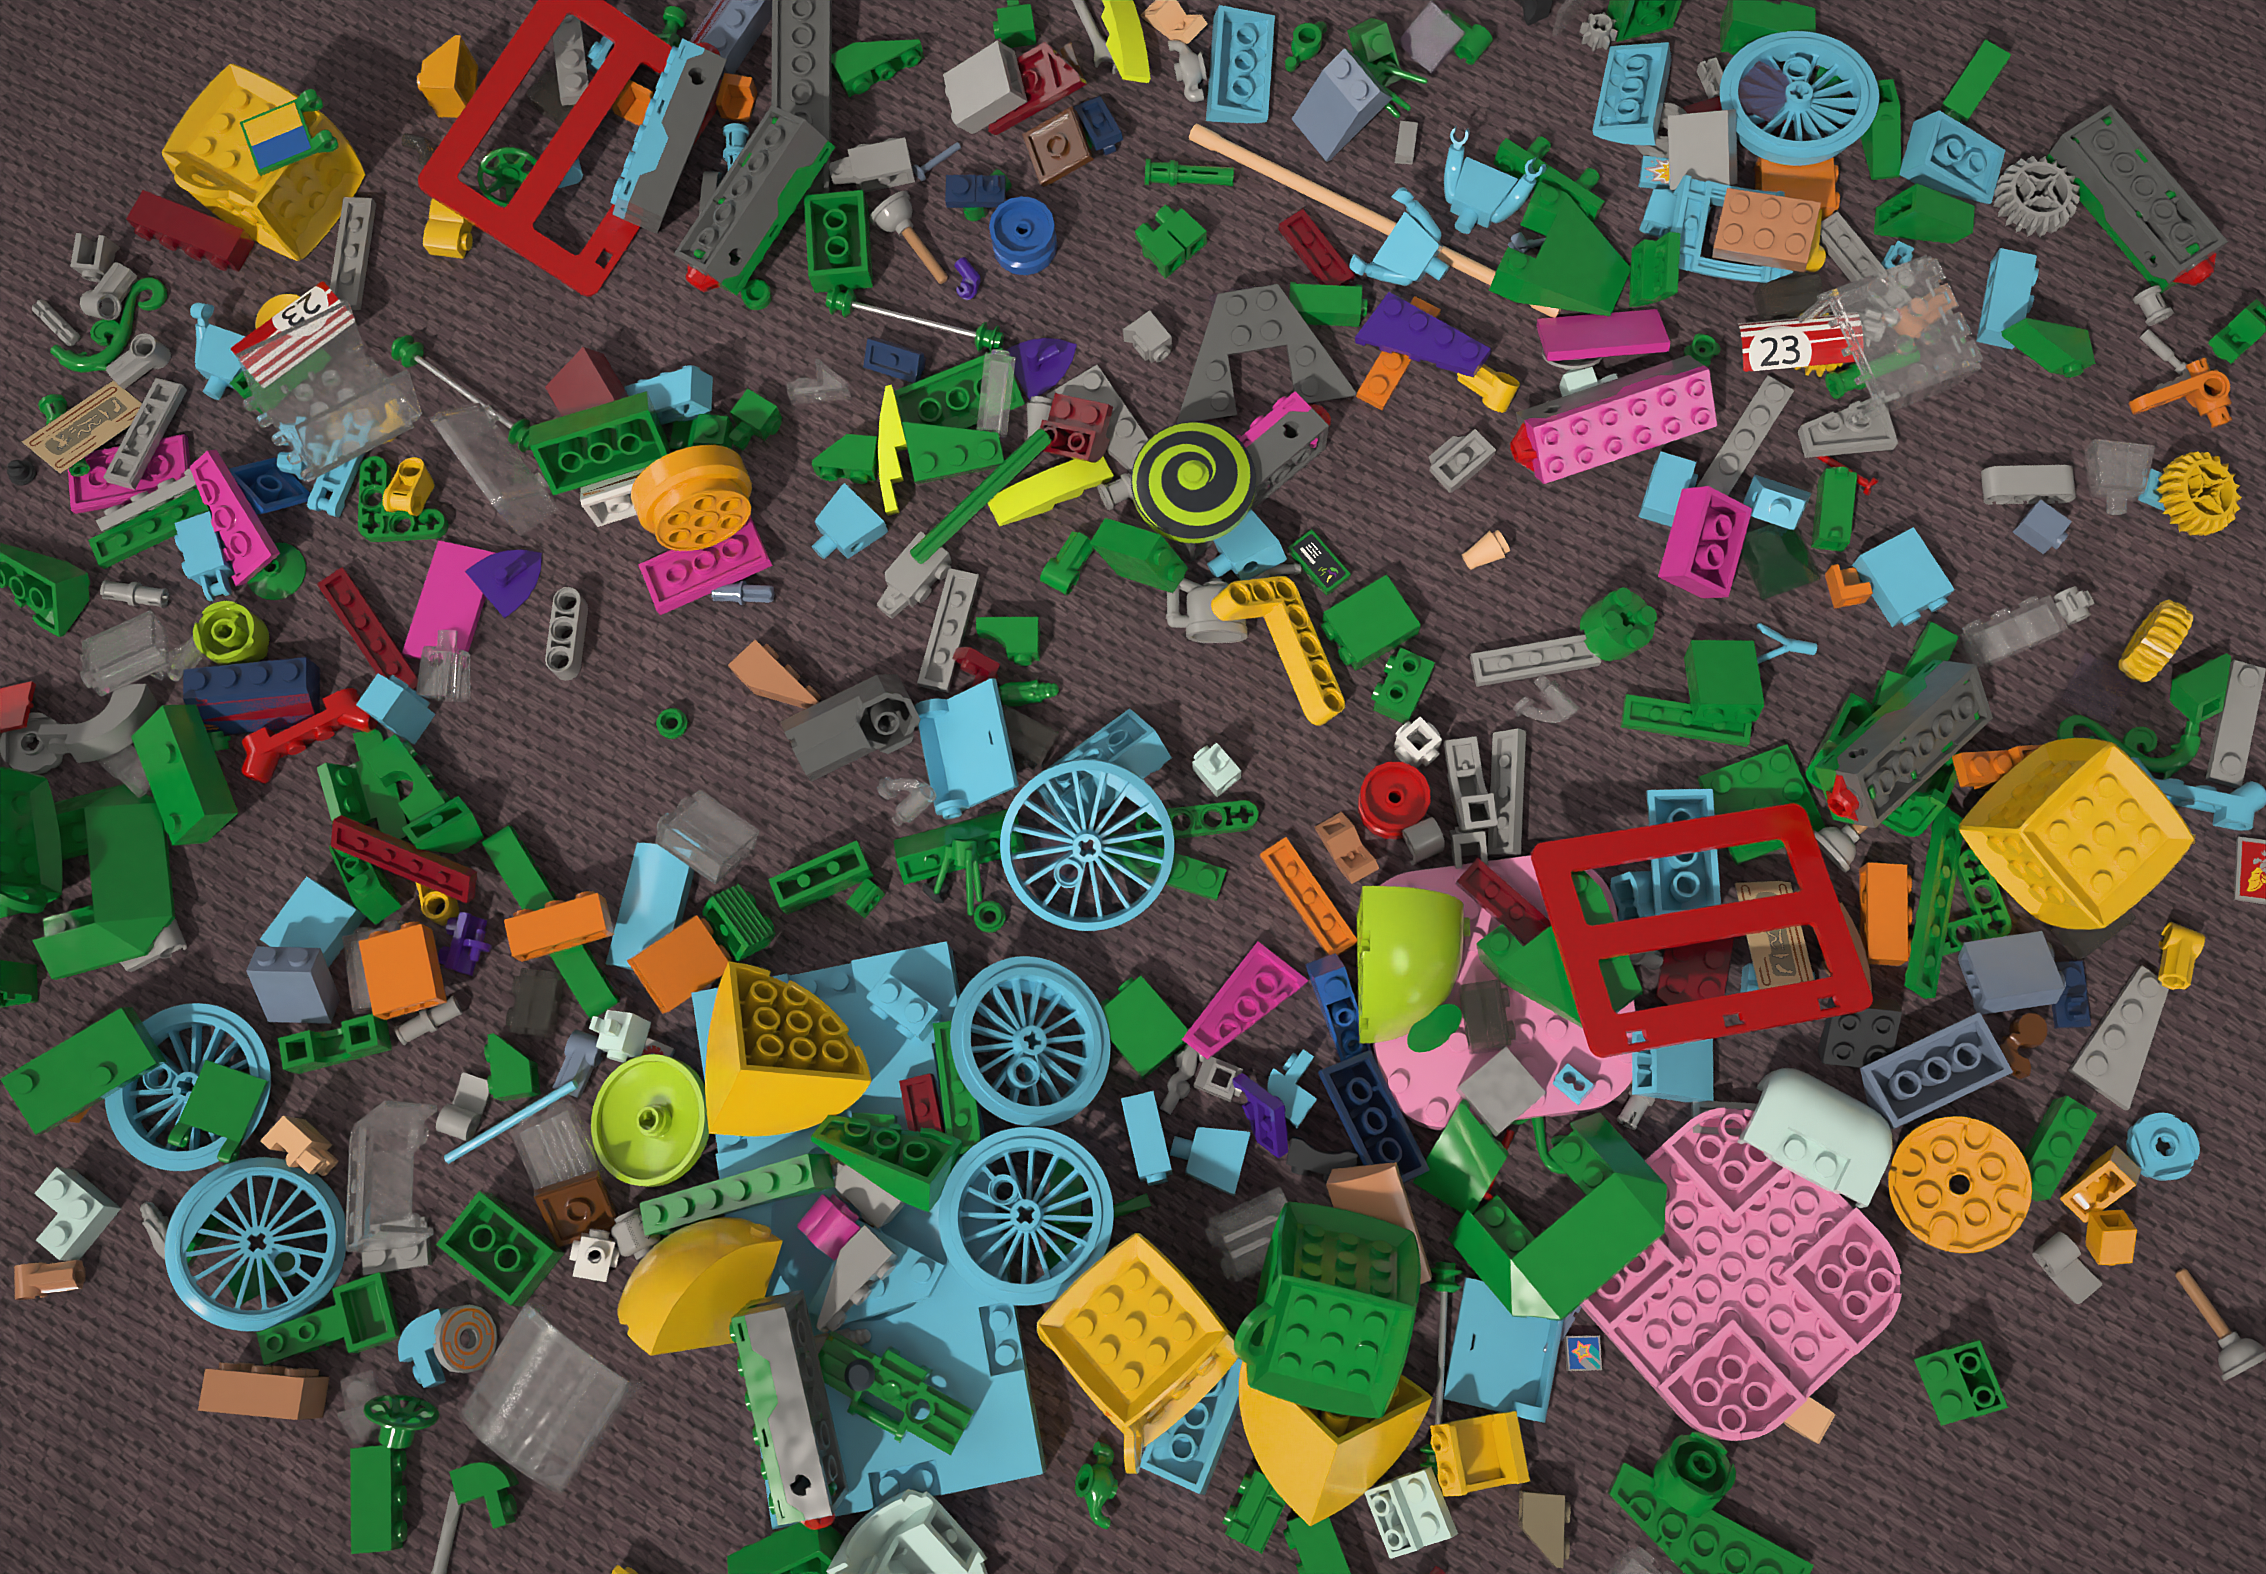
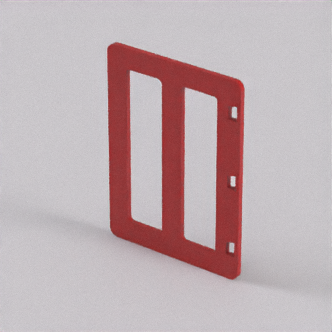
[418,0,722,297]
[1531,803,1873,1058]

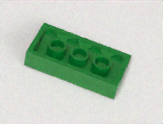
[894,348,1025,429]

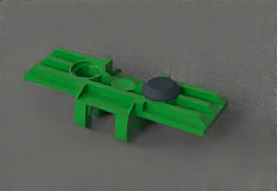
[818,1330,975,1456]

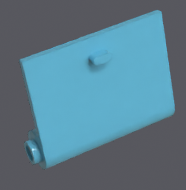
[914,678,1019,819]
[1443,1277,1564,1423]

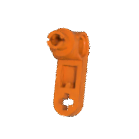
[2128,358,2232,428]

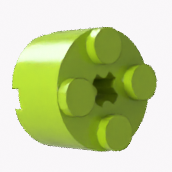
[193,601,269,666]

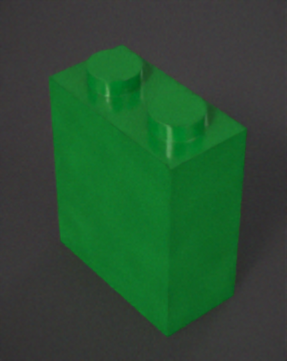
[1090,518,1188,593]
[1321,575,1421,671]
[1684,640,1765,723]
[1100,976,1188,1080]

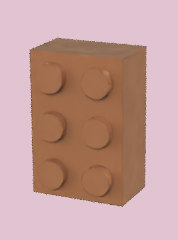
[1712,188,1821,273]
[198,1362,329,1420]

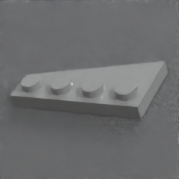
[1046,365,1149,472]
[2068,965,2169,1110]

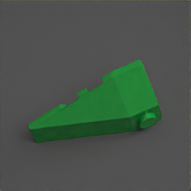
[0,543,90,637]

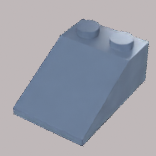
[1292,48,1392,162]

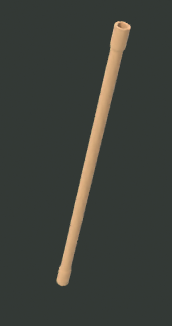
[1189,123,1561,318]

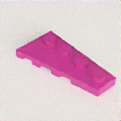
[190,449,280,586]
[1182,941,1309,1060]

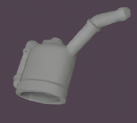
[1166,563,1301,643]

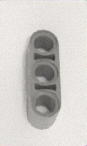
[1981,465,2076,505]
[545,587,588,681]

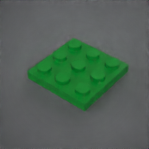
[1697,744,1826,866]

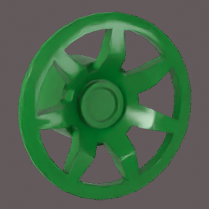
[477,147,537,207]
[363,1394,439,1449]

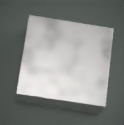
[1456,1047,1546,1137]

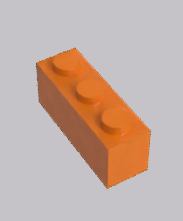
[1859,862,1912,966]
[504,891,614,962]

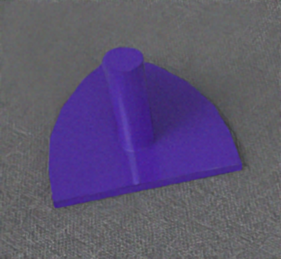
[1003,338,1077,400]
[465,550,542,619]

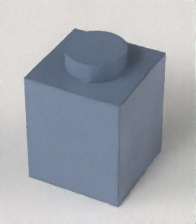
[2013,499,2072,554]

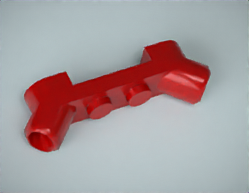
[241,688,378,783]

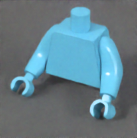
[1444,126,1546,234]

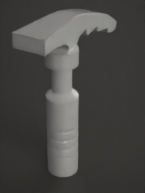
[2140,329,2209,391]

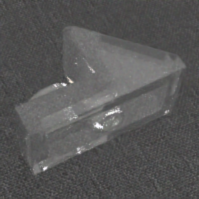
[787,358,852,405]
[337,1370,381,1445]

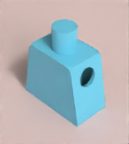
[1743,474,1811,530]
[812,483,888,559]
[1207,508,1287,581]
[1170,1127,1250,1196]

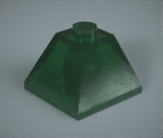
[1741,524,1820,600]

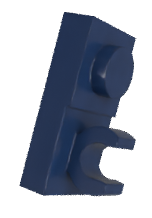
[1074,96,1123,156]
[945,175,1006,208]
[863,337,926,383]
[2051,961,2091,1029]

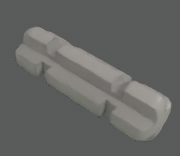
[32,299,80,346]

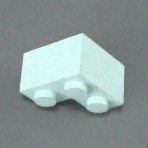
[34,1167,121,1261]

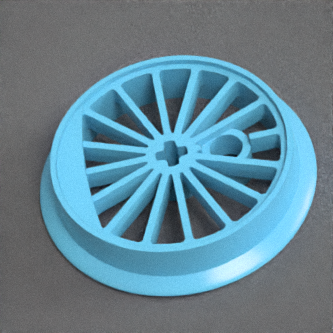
[1720,31,1879,166]
[950,956,1110,1127]
[105,1003,271,1171]
[938,1127,1114,1305]
[165,1157,347,1331]

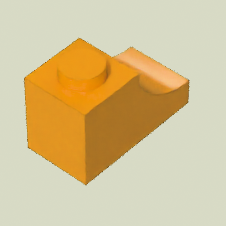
[2059,1145,2141,1223]

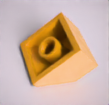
[417,35,478,118]

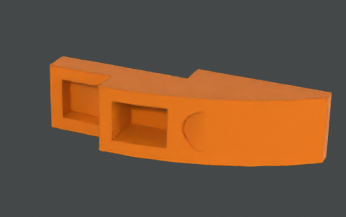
[1952,745,2042,790]

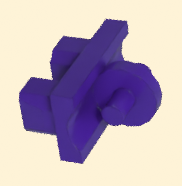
[438,912,492,976]

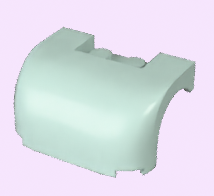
[1737,1068,1892,1208]
[826,1489,988,1574]

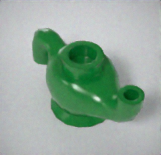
[1285,21,1327,73]
[1075,1441,1118,1529]

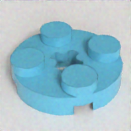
[2126,1113,2200,1181]

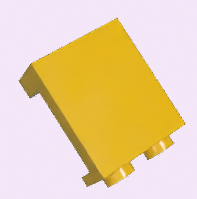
[1430,1411,1530,1496]

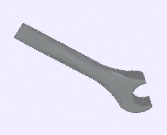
[1072,0,1118,74]
[431,1491,462,1574]

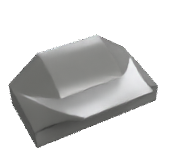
[1428,429,1496,493]

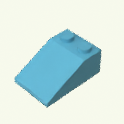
[1899,111,2006,204]

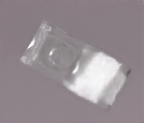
[97,745,151,798]

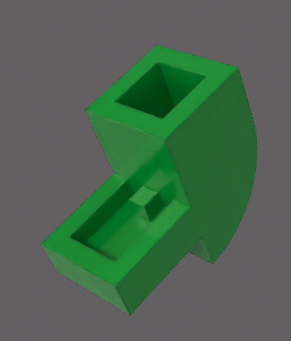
[2208,299,2266,364]
[449,1461,519,1529]

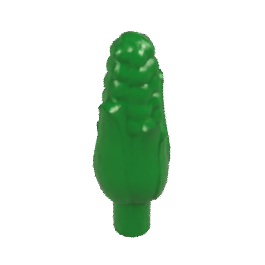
[998,679,1059,707]

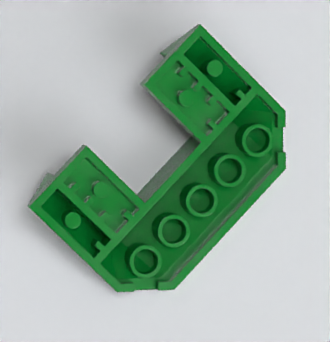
[32,783,175,980]
[1448,1112,1668,1321]

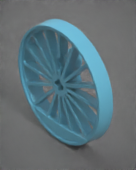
[1000,759,1174,931]

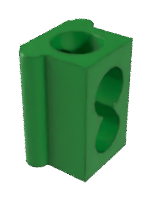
[846,878,885,919]

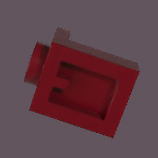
[952,647,1000,688]

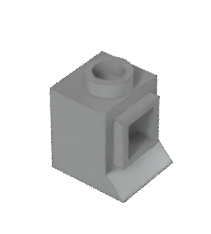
[70,233,120,282]
[1123,311,1172,363]
[1450,827,1488,869]
[1194,1057,1243,1102]

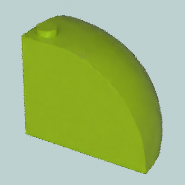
[1357,886,1470,1043]

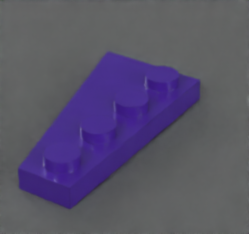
[1355,292,1491,378]

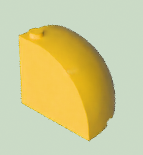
[705,961,872,1136]
[617,1217,783,1356]
[1239,1361,1433,1526]

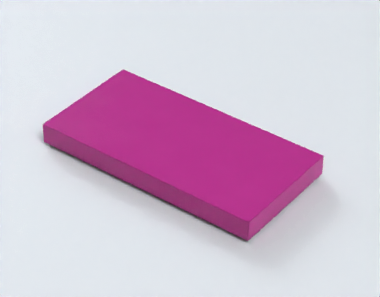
[1537,309,1670,362]
[68,434,191,514]
[638,516,773,615]
[402,540,495,669]

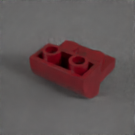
[1040,393,1113,463]

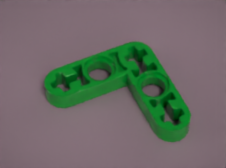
[358,456,449,542]
[1942,849,2012,957]

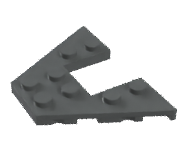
[1177,284,1356,424]

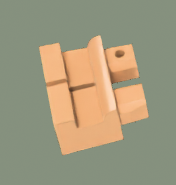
[260,1116,338,1176]

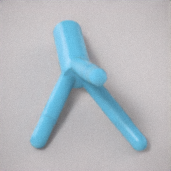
[1757,623,1817,664]

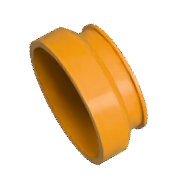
[631,445,752,551]

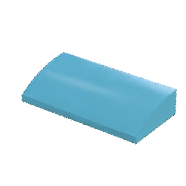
[1206,5,1275,123]
[1592,42,1672,145]
[606,842,698,970]
[1140,1358,1242,1495]

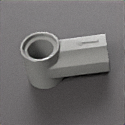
[80,262,138,320]
[106,333,171,389]
[119,919,187,973]

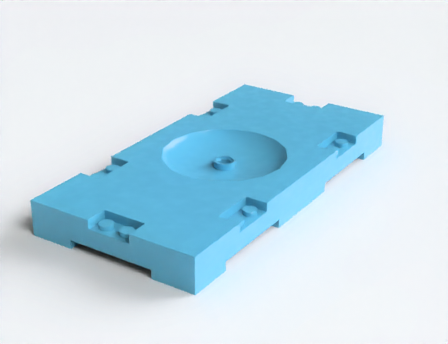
[691,941,1047,1530]

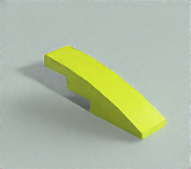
[1101,0,1151,83]
[878,385,907,516]
[987,456,1114,527]

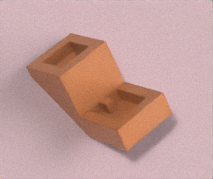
[1314,812,1379,884]

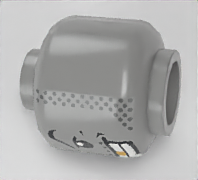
[611,1208,660,1260]

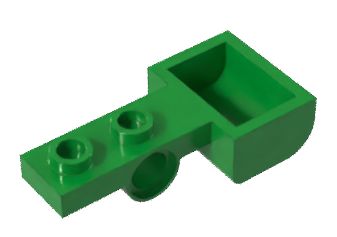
[256,1272,401,1365]

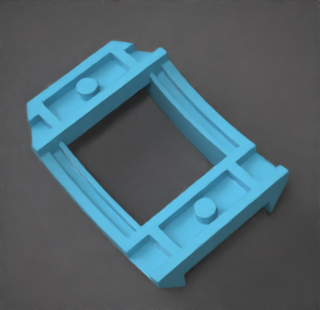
[1671,175,1793,283]

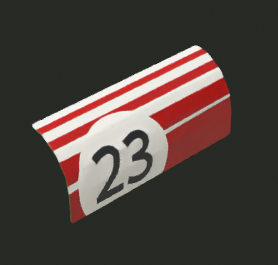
[231,281,354,386]
[1738,313,1862,372]

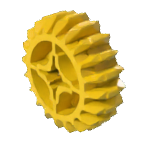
[2156,451,2242,536]
[2119,599,2193,683]

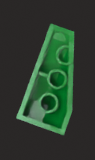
[811,1115,962,1212]

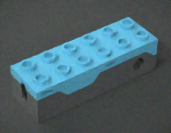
[610,38,727,234]

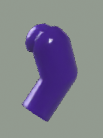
[954,257,981,300]

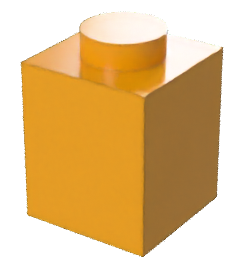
[2085,1210,2137,1266]

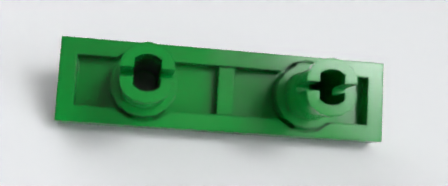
[1493,136,1605,223]

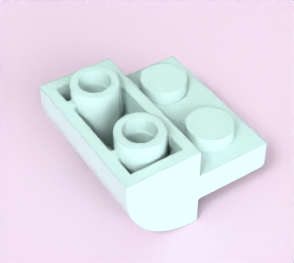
[1364,1467,1458,1559]

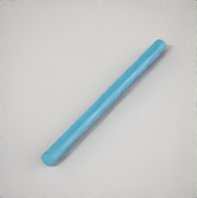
[444,1080,578,1164]

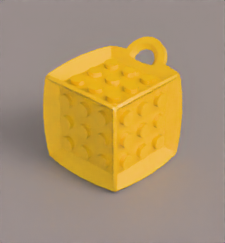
[162,63,365,261]
[1959,738,2196,930]
[1037,1233,1238,1474]

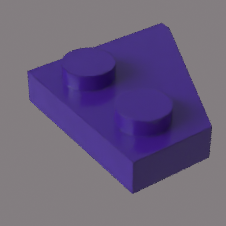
[1232,1073,1288,1159]

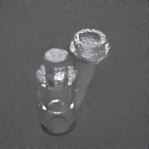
[147,635,205,681]
[1513,674,1581,723]
[877,777,937,826]

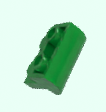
[1914,1339,2008,1426]

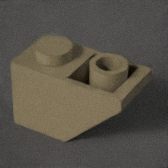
[1518,1490,1571,1568]

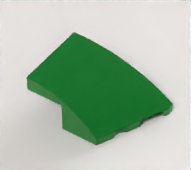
[1413,1099,1509,1214]

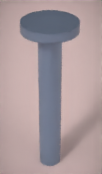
[912,142,961,181]

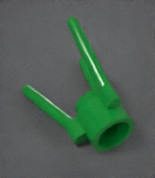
[1365,61,1428,118]
[934,839,983,916]

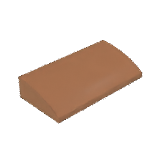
[1326,1162,1432,1284]

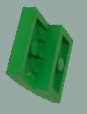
[1629,232,1681,307]

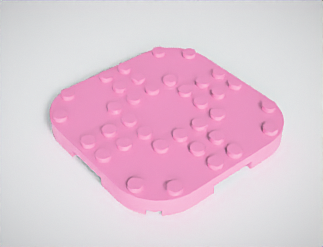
[1373,855,1635,1130]
[1580,1107,1902,1441]

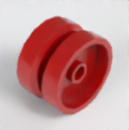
[1358,762,1430,839]

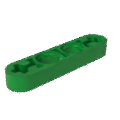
[1136,800,1258,841]

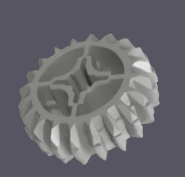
[1994,156,2080,237]

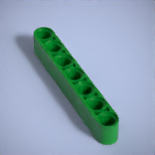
[482,824,620,1019]

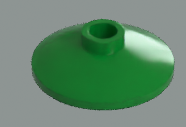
[247,543,306,600]

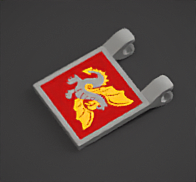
[2234,837,2266,904]

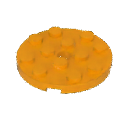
[1888,1116,2032,1253]

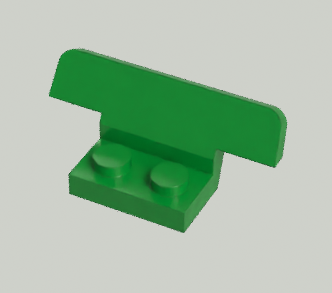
[317,729,408,840]

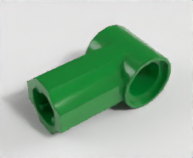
[1431,9,1493,65]
[1040,531,1094,596]

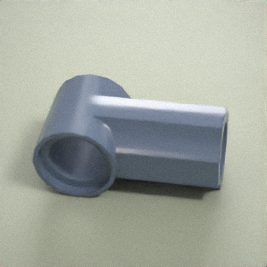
[553,1029,605,1099]

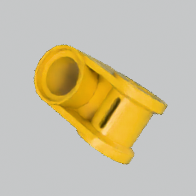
[383,457,435,516]
[416,882,459,926]

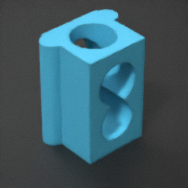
[1881,241,1914,281]
[1552,1063,1595,1105]

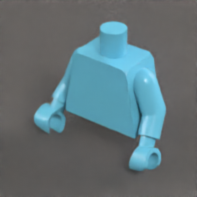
[1349,187,1450,286]
[190,303,245,400]

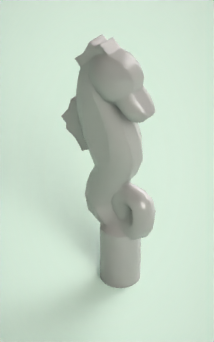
[1160,1044,1205,1115]

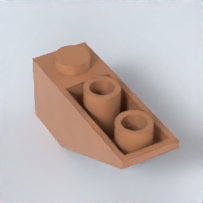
[728,640,821,709]

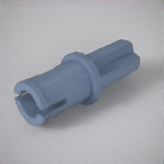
[711,581,774,605]

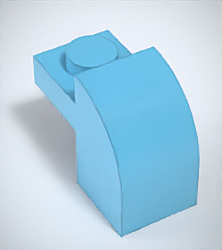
[1267,1049,1317,1128]
[398,1308,449,1388]

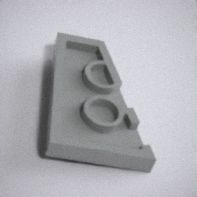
[1798,391,1898,458]

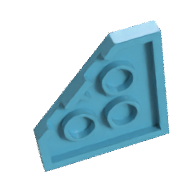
[808,1220,946,1327]

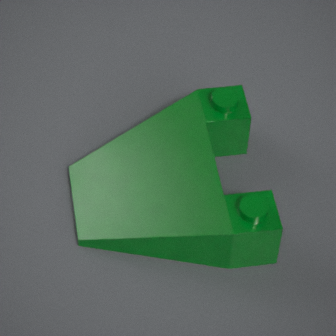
[1489,182,1631,316]
[1476,870,1643,1028]

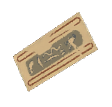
[22,380,142,474]
[1735,881,1814,989]

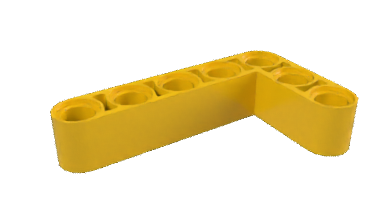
[1211,576,1345,726]

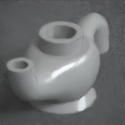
[1168,40,1207,102]

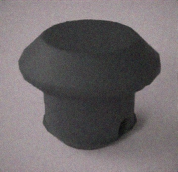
[7,460,35,486]
[922,876,950,904]

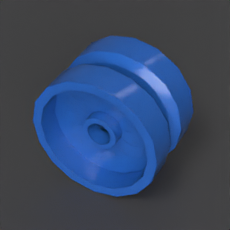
[989,196,1057,276]

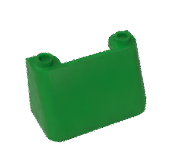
[1806,692,1961,837]

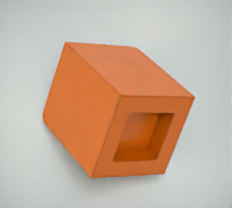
[716,73,758,122]
[612,80,654,126]
[1825,564,1873,609]

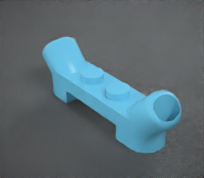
[2131,757,2266,831]

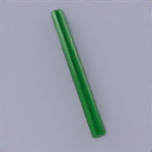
[910,428,1051,564]

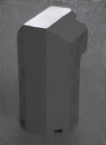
[781,674,921,782]

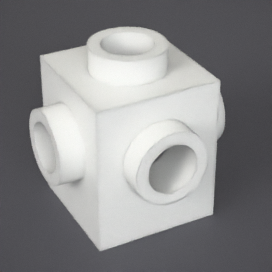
[1394,717,1442,768]
[569,1229,619,1282]

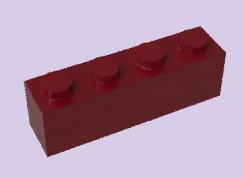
[126,190,255,272]

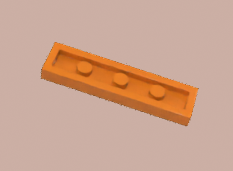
[1356,296,1441,411]
[1259,837,1357,956]

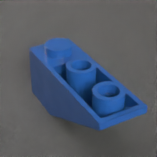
[1305,953,1372,1062]

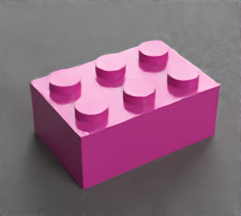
[1658,486,1752,598]

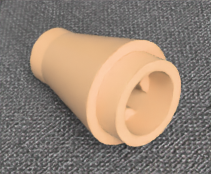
[1461,530,1510,570]

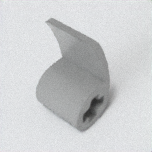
[1402,817,1444,865]
[436,1072,490,1141]
[2032,1232,2102,1304]

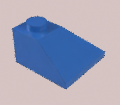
[229,457,310,514]

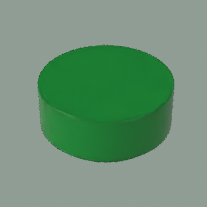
[741,279,772,310]

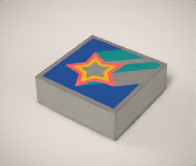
[1564,1335,1602,1371]

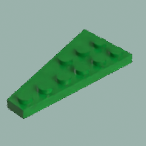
[1607,1462,1814,1574]

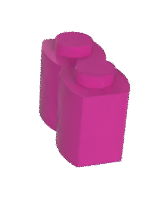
[796,1193,861,1261]

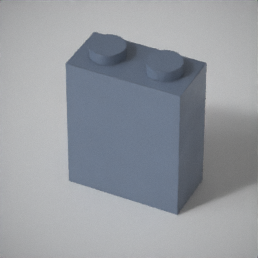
[1958,931,2066,1015]
[246,946,340,1023]

